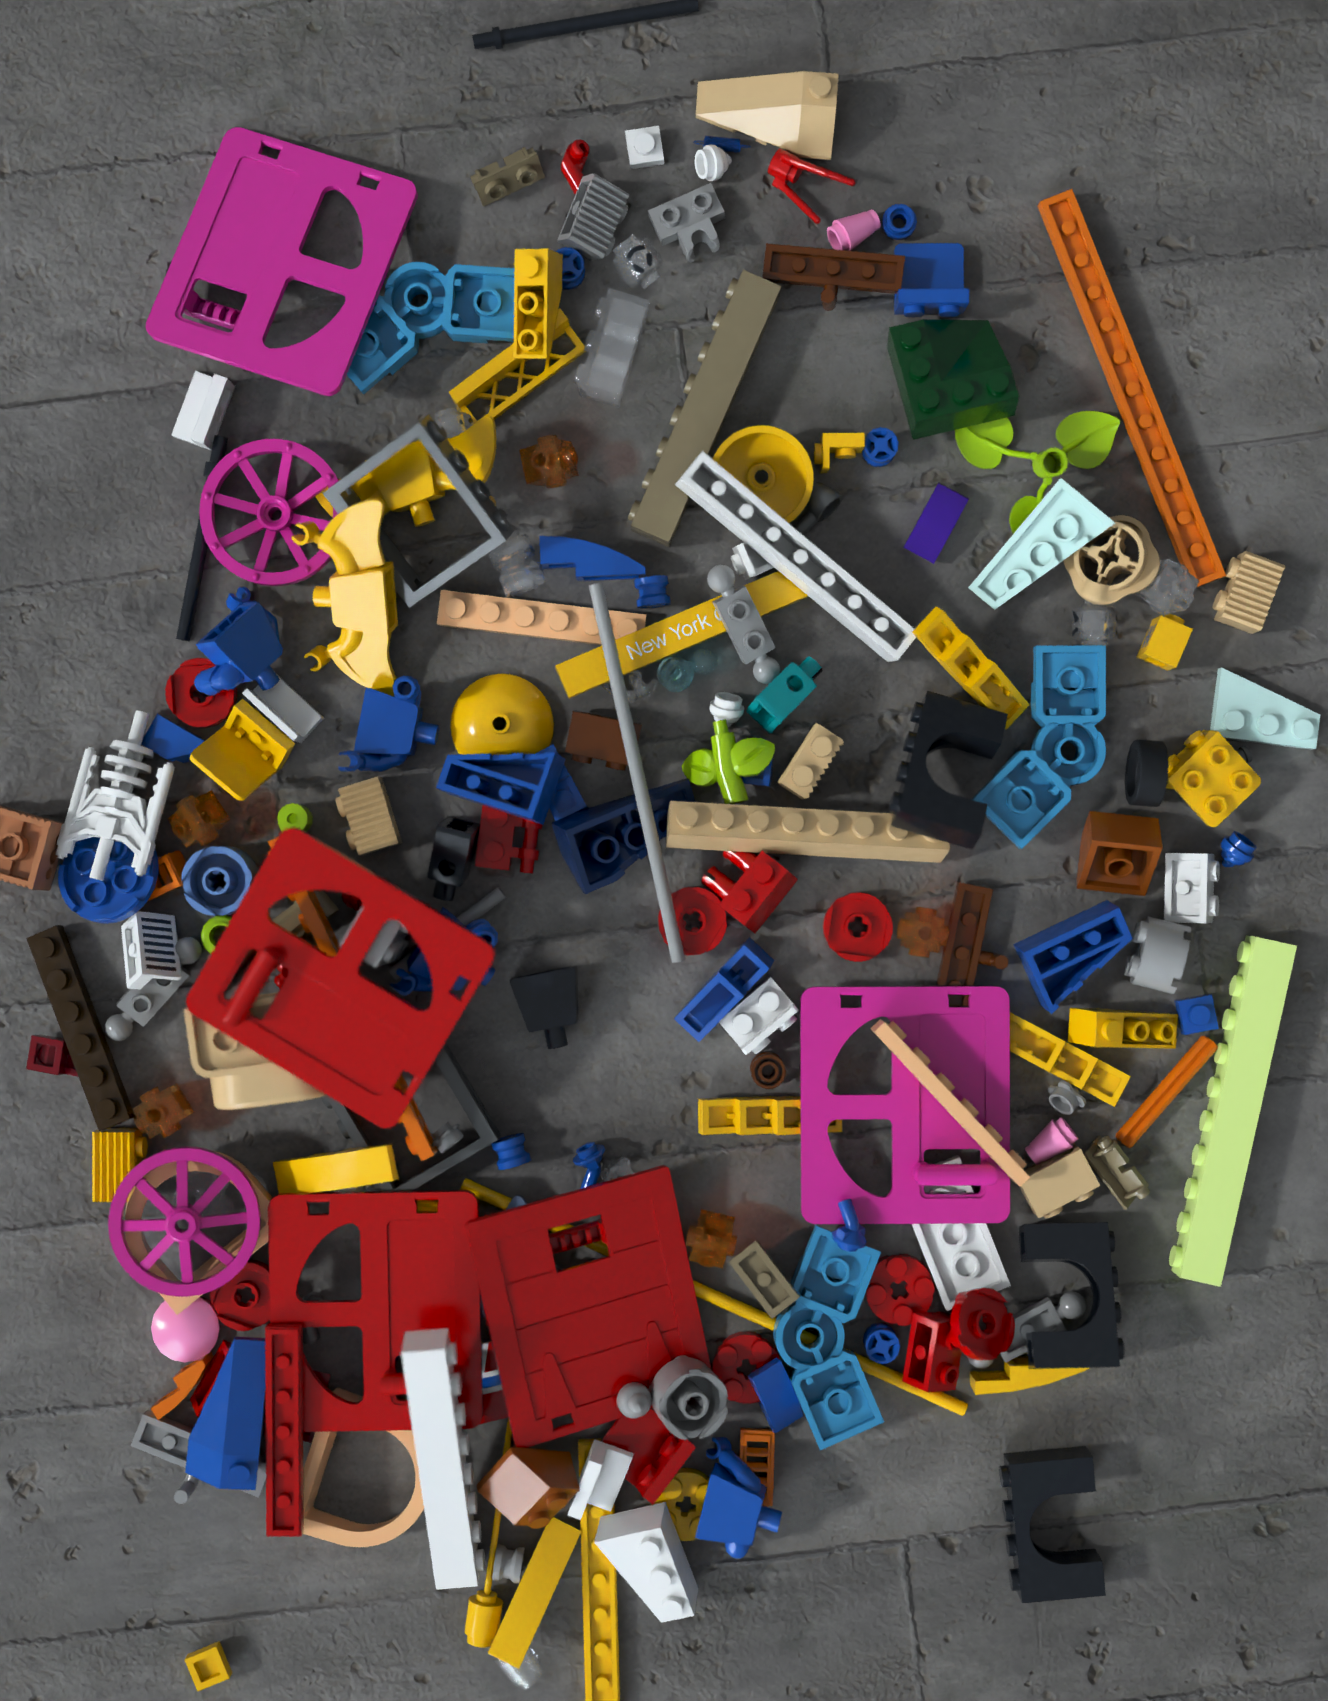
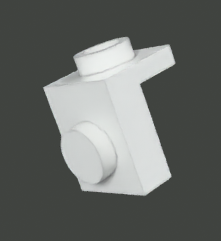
[731,543,774,580]

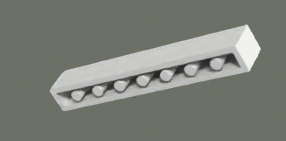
[675,451,916,662]
[401,1328,485,1590]

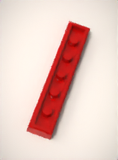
[265,1324,304,1537]

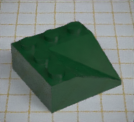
[887,319,1019,440]

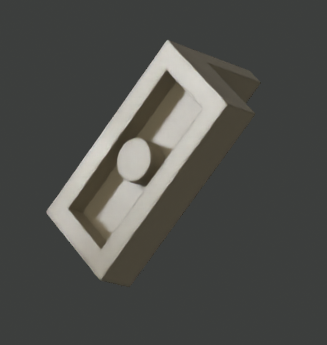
[729,1240,800,1319]

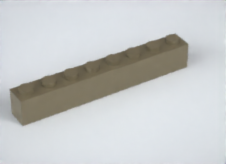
[628,269,782,547]

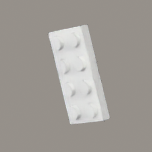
[911,1155,1011,1311]

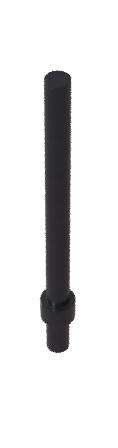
[176,435,228,642]

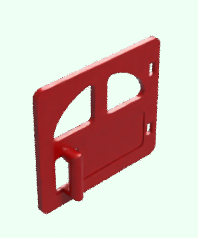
[186,827,495,1128]
[268,1190,483,1432]

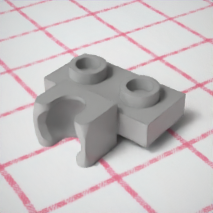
[648,183,725,263]

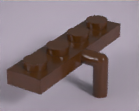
[762,243,905,311]
[936,882,1009,1007]

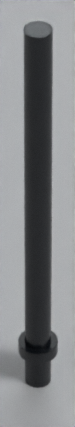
[472,0,699,50]

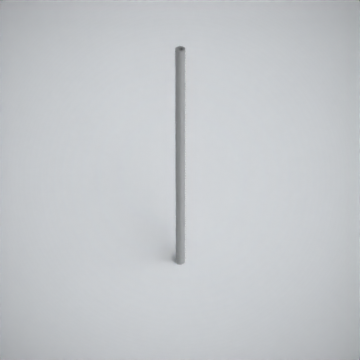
[589,583,685,963]

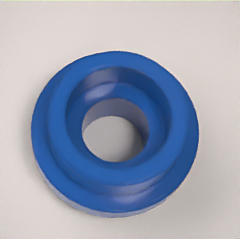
[882,204,917,240]

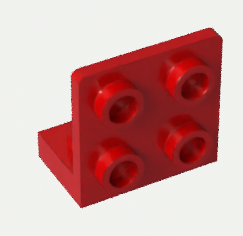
[601,1408,696,1505]

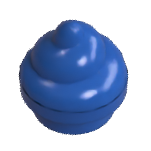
[1221,831,1257,867]

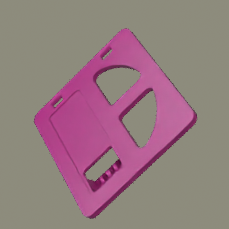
[146,127,418,396]
[800,986,1010,1224]

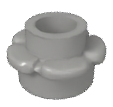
[431,1122,464,1154]

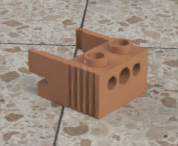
[0,805,64,891]

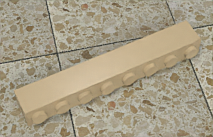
[666,801,950,863]

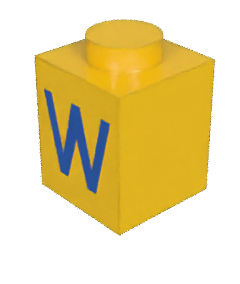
[1136,613,1193,671]

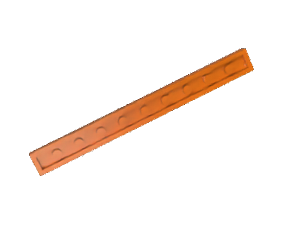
[268,837,439,1162]

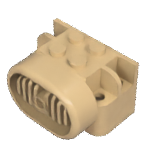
[184,992,327,1110]

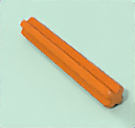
[1115,1035,1218,1148]

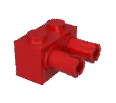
[701,851,798,934]

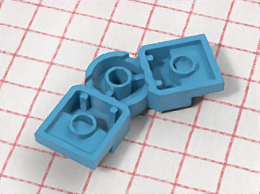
[347,262,514,394]
[972,645,1106,849]
[773,1224,884,1451]

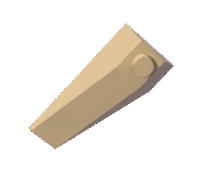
[696,71,839,160]

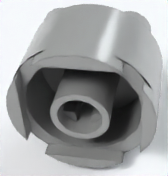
[1124,916,1191,994]
[648,1355,728,1440]

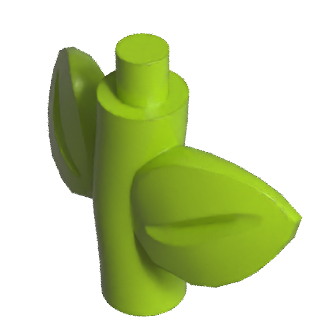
[682,720,775,804]

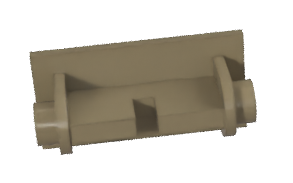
[470,147,545,207]
[1084,1135,1150,1210]

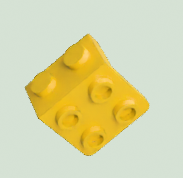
[190,699,296,801]
[1166,730,1261,827]

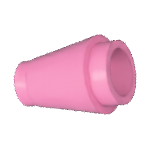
[827,209,881,251]
[1025,1117,1079,1165]

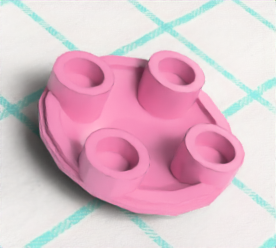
[151,1297,220,1363]

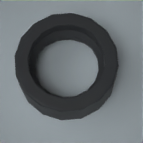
[1125,740,1169,807]

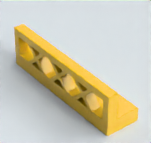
[449,309,587,425]

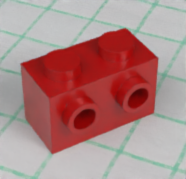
[902,1311,962,1392]

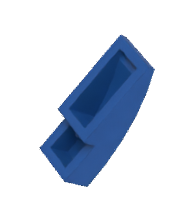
[539,536,646,581]
[674,937,775,1042]

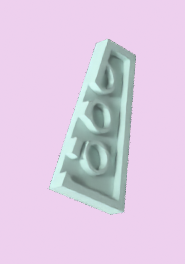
[968,478,1115,610]

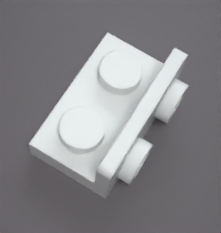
[1164,853,1220,924]
[719,976,799,1055]

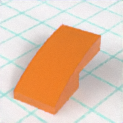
[151,1352,214,1420]

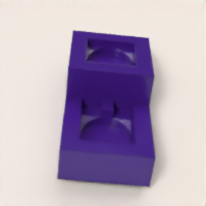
[903,482,969,564]

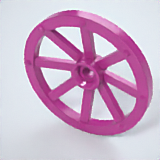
[199,439,339,586]
[108,1147,261,1297]

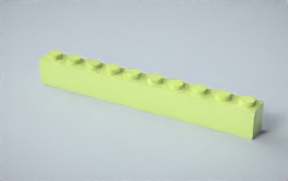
[1169,935,1297,1287]

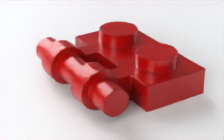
[475,805,543,874]

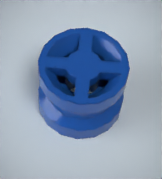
[556,247,585,290]
[862,427,899,467]
[634,575,671,609]
[491,1133,531,1170]
[863,1323,900,1364]

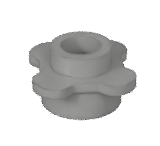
[1048,1080,1086,1115]

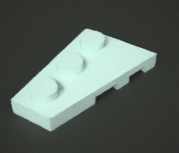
[1210,667,1320,750]

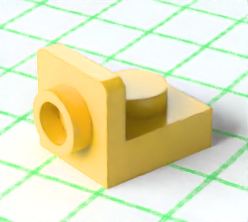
[814,433,865,473]

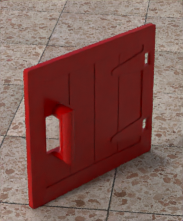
[465,1165,711,1448]

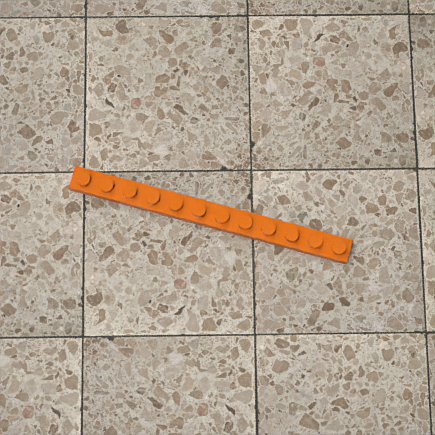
[1037,189,1226,590]

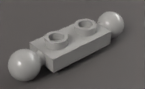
[707,565,780,684]
[105,937,202,1041]
[967,1291,1087,1369]

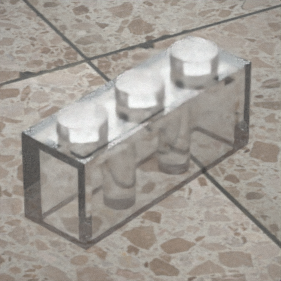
[574,288,649,408]

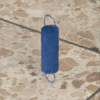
[693,136,751,153]

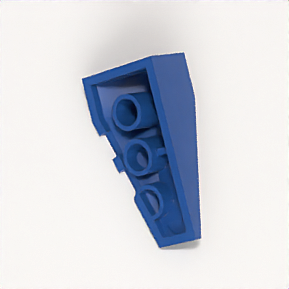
[185,1337,265,1490]

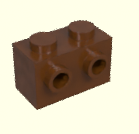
[565,710,642,771]

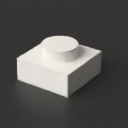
[625,125,664,170]

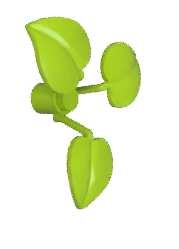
[955,411,1120,534]

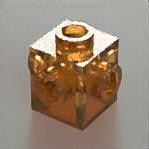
[519,435,579,488]
[168,790,231,848]
[896,906,949,958]
[132,1083,195,1139]
[685,1209,737,1269]

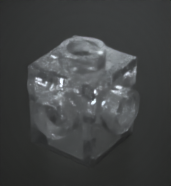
[1135,559,1199,615]

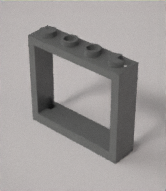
[323,414,514,608]
[321,1042,501,1192]

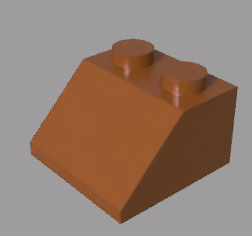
[1076,811,1163,896]
[476,1447,580,1529]

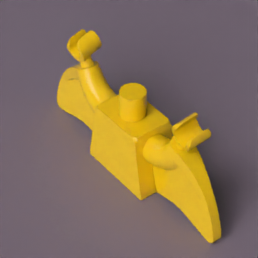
[315,416,496,527]
[292,498,398,696]

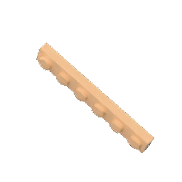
[437,590,647,645]
[870,1019,1030,1187]

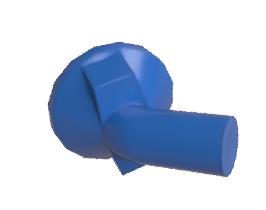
[573,1142,605,1188]
[832,1199,867,1252]

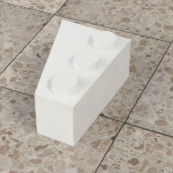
[594,1502,698,1623]

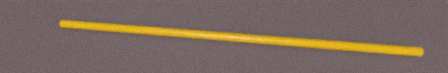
[460,1178,968,1416]

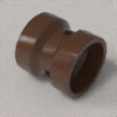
[750,1051,786,1089]

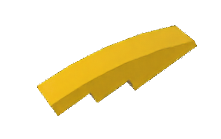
[912,607,1030,730]
[1010,1012,1131,1107]
[698,1096,842,1135]
[273,1144,399,1194]
[970,1356,1090,1395]
[487,1517,582,1669]

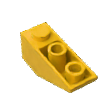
[513,249,563,359]
[1067,1007,1178,1049]

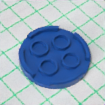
[58,837,159,924]

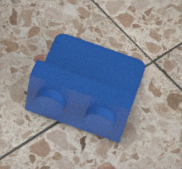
[894,243,969,318]

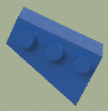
[436,752,566,825]
[1013,900,1133,1014]

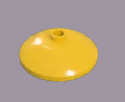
[713,425,814,523]
[450,674,554,755]

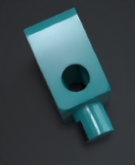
[745,656,823,735]

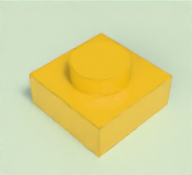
[184,1641,233,1692]

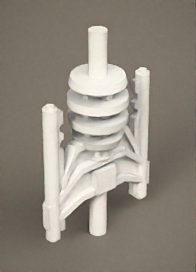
[55,710,175,881]

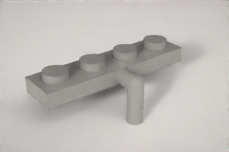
[130,1410,266,1504]

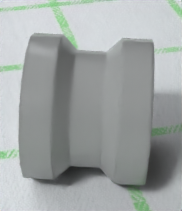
[492,1544,525,1584]

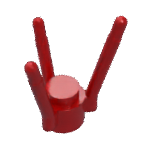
[768,148,856,224]

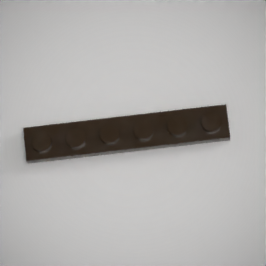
[26,925,135,1131]

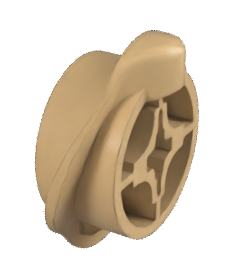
[1063,515,1160,605]

